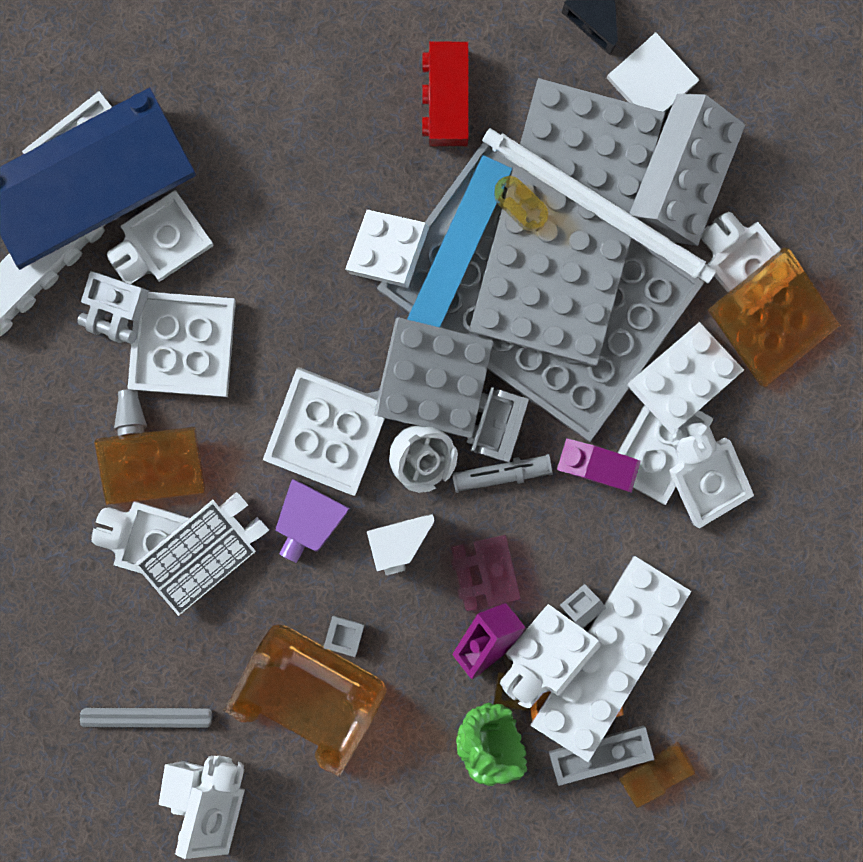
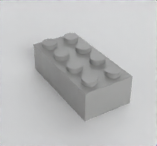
[629,94,745,246]

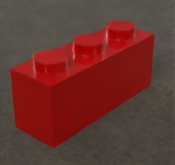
[422,41,468,146]

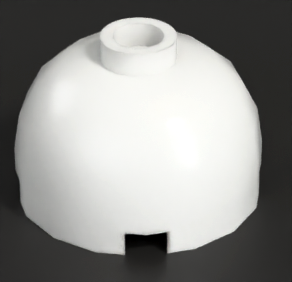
[389,425,458,493]

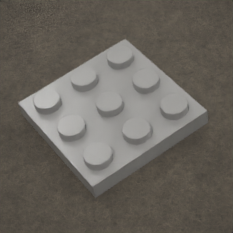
[374,317,493,438]

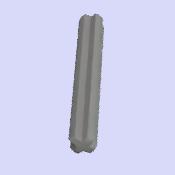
[80,708,212,728]

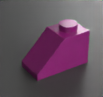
[557,438,641,493]
[452,603,526,679]

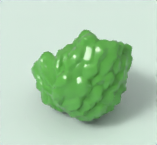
[456,703,527,786]

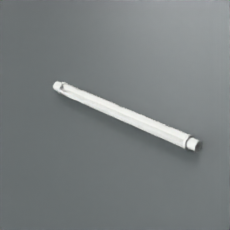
[482,128,716,283]

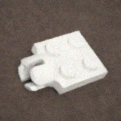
[107,190,213,284]
[701,212,799,315]
[669,423,754,528]
[92,501,190,574]
[500,604,601,708]
[175,756,245,859]

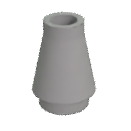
[114,389,147,439]

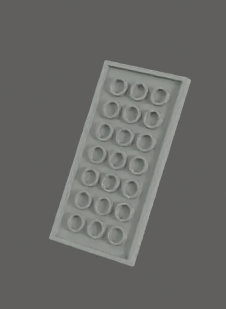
[469,78,665,367]

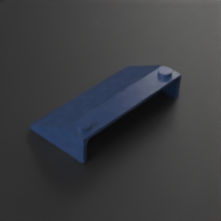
[0,87,197,270]

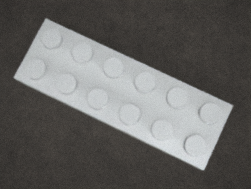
[530,556,691,762]

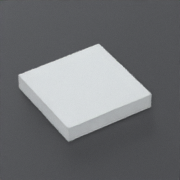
[607,33,699,112]

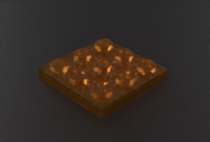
[708,247,841,387]

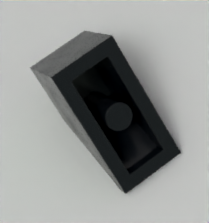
[562,0,618,55]

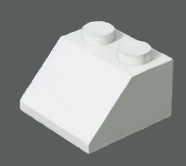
[367,514,434,575]

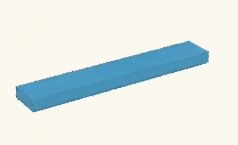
[407,155,513,328]

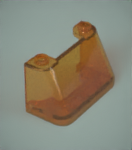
[223,624,387,777]

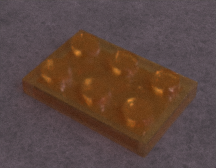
[94,427,205,505]

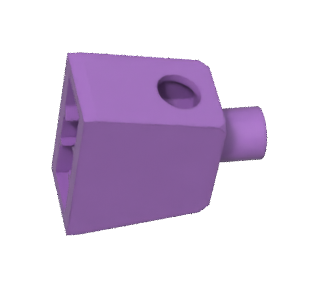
[276,479,350,563]

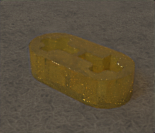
[494,176,548,232]

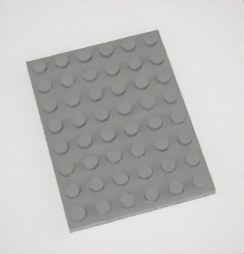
[377,142,704,442]

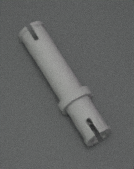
[452,454,553,493]

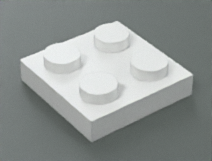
[345,210,429,288]

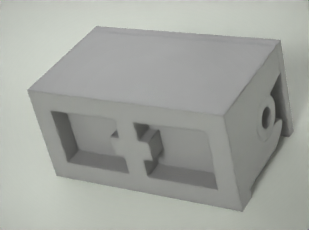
[466,387,529,463]

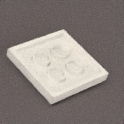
[128,292,236,397]
[263,367,385,496]

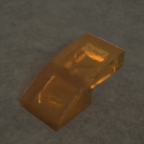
[620,742,695,808]

